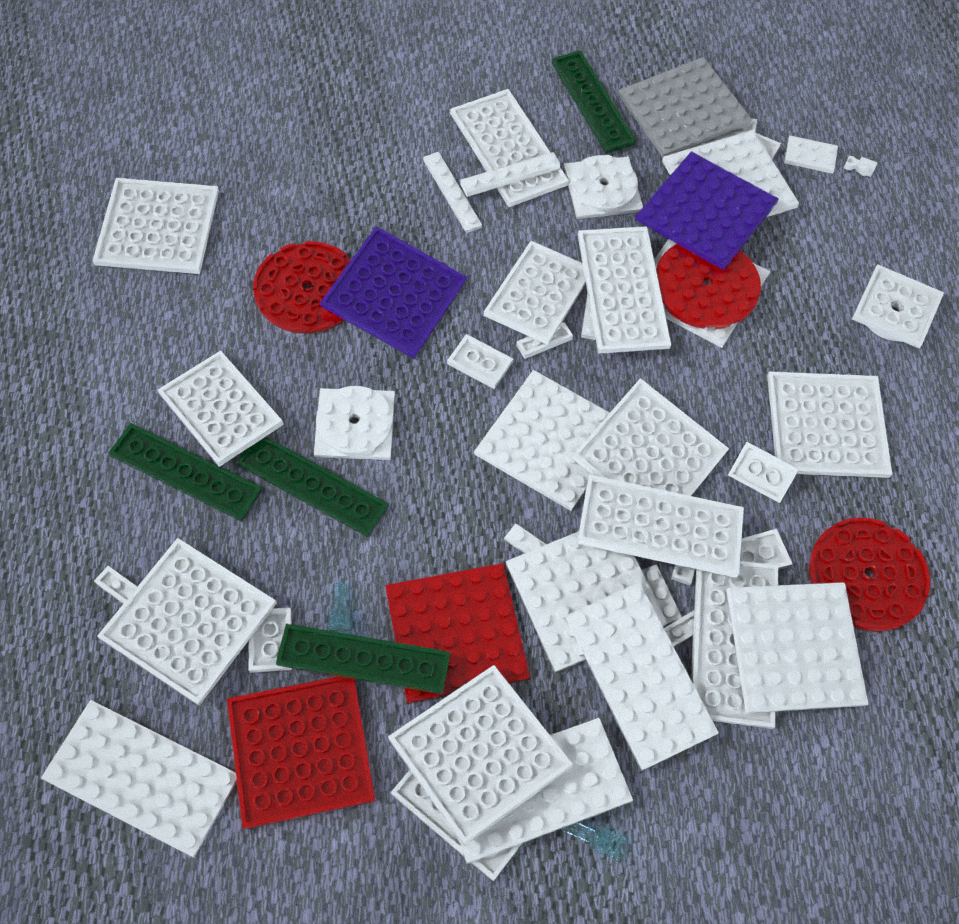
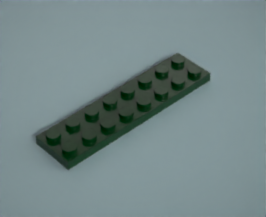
[551,50,636,154]
[109,423,263,522]
[236,436,389,537]
[276,623,450,695]

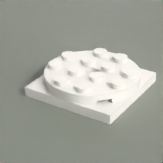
[564,155,643,219]
[852,264,944,348]
[314,386,395,460]

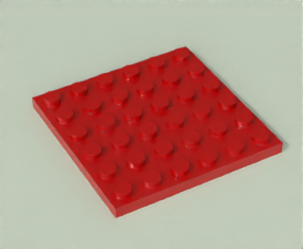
[385,563,530,704]
[227,676,375,829]

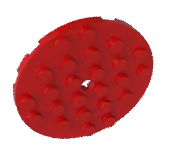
[253,241,351,333]
[656,244,761,329]
[809,517,930,632]

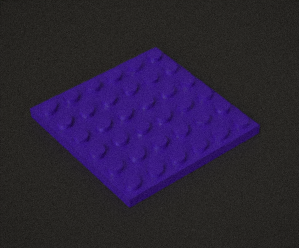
[635,151,779,270]
[320,226,467,359]

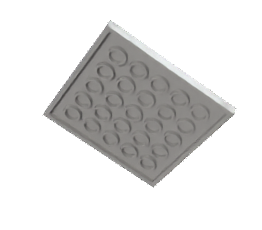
[618,57,751,158]

